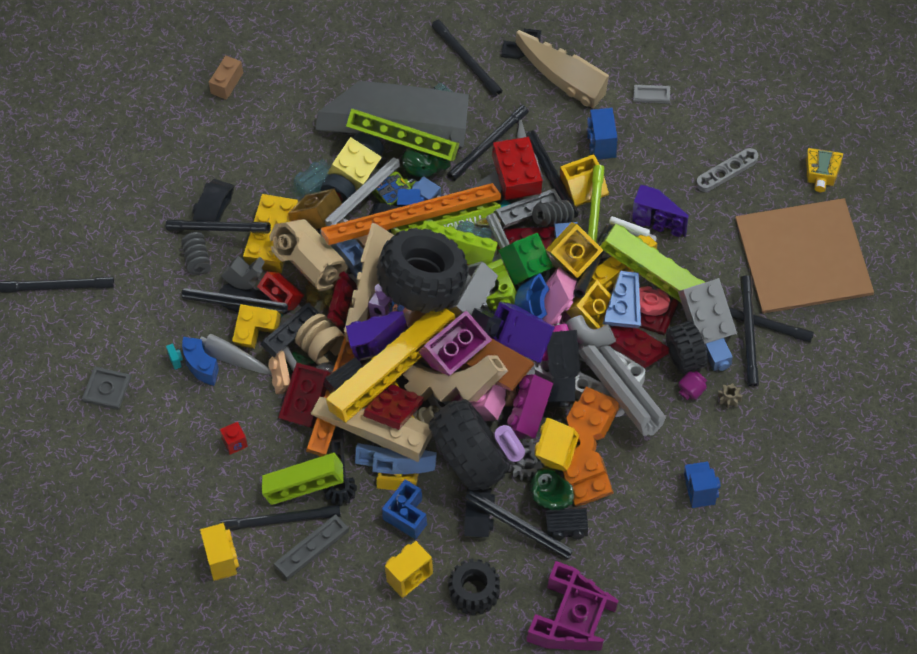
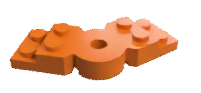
[563,386,620,507]

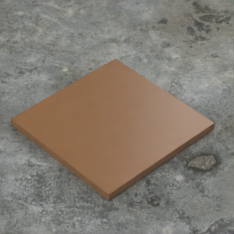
[735,198,874,314]

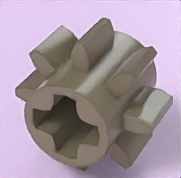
[718,383,743,409]

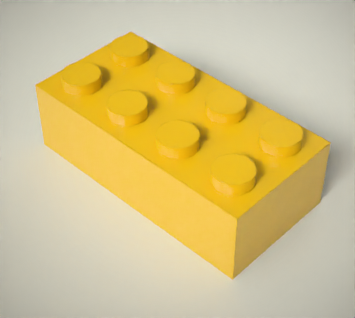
[243,194,298,273]

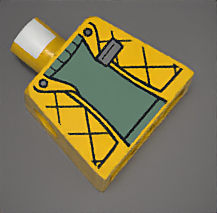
[806,148,843,192]

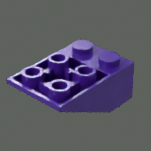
[632,184,689,237]
[489,302,555,363]
[346,311,408,361]

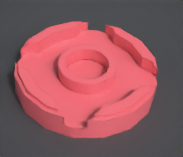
[639,286,670,316]

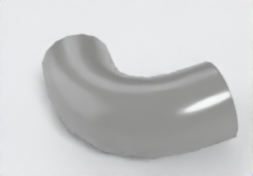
[565,315,616,348]

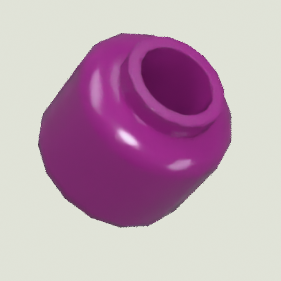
[678,371,707,400]

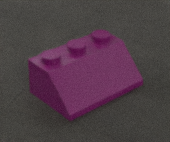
[418,310,492,376]
[507,374,553,439]

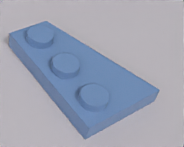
[602,271,641,328]

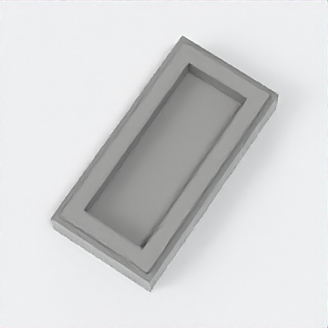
[634,85,670,103]

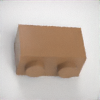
[209,55,243,100]

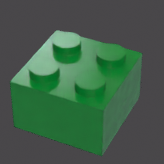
[498,233,554,285]

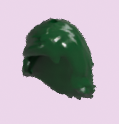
[402,147,451,177]
[529,466,574,511]

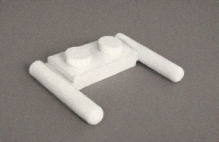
[609,216,657,242]

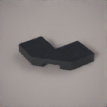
[501,28,542,59]

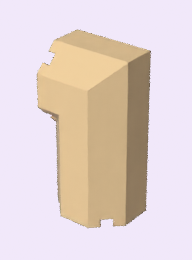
[269,219,348,291]

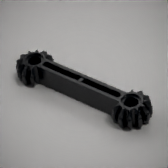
[323,428,357,506]

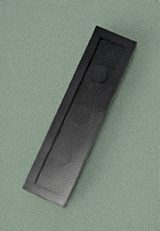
[260,303,320,358]

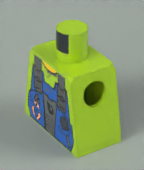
[372,172,416,206]

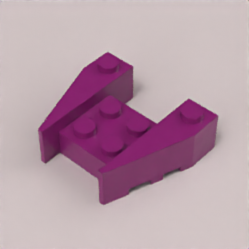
[526,561,619,650]

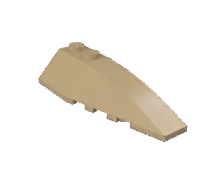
[516,30,609,109]
[344,223,394,341]
[311,397,432,462]

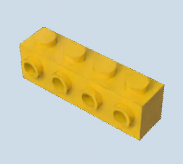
[590,235,657,292]

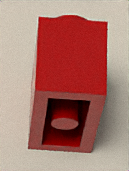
[257,272,304,310]

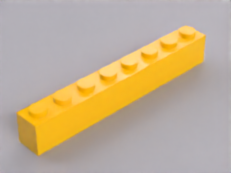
[326,308,456,423]

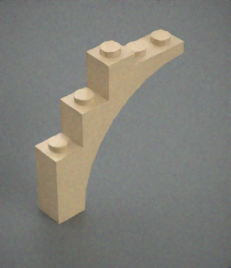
[402,356,508,402]

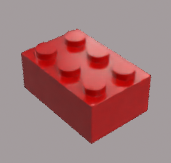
[492,137,543,200]

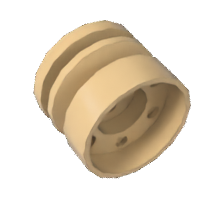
[295,314,345,366]

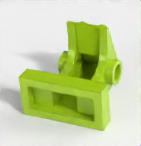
[486,259,517,312]

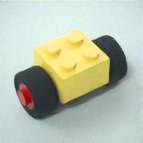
[321,132,384,203]

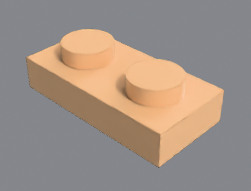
[269,351,290,394]

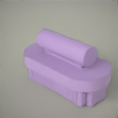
[494,425,525,462]

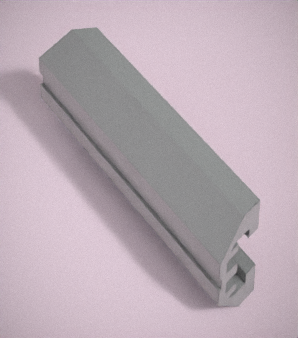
[579,345,666,436]

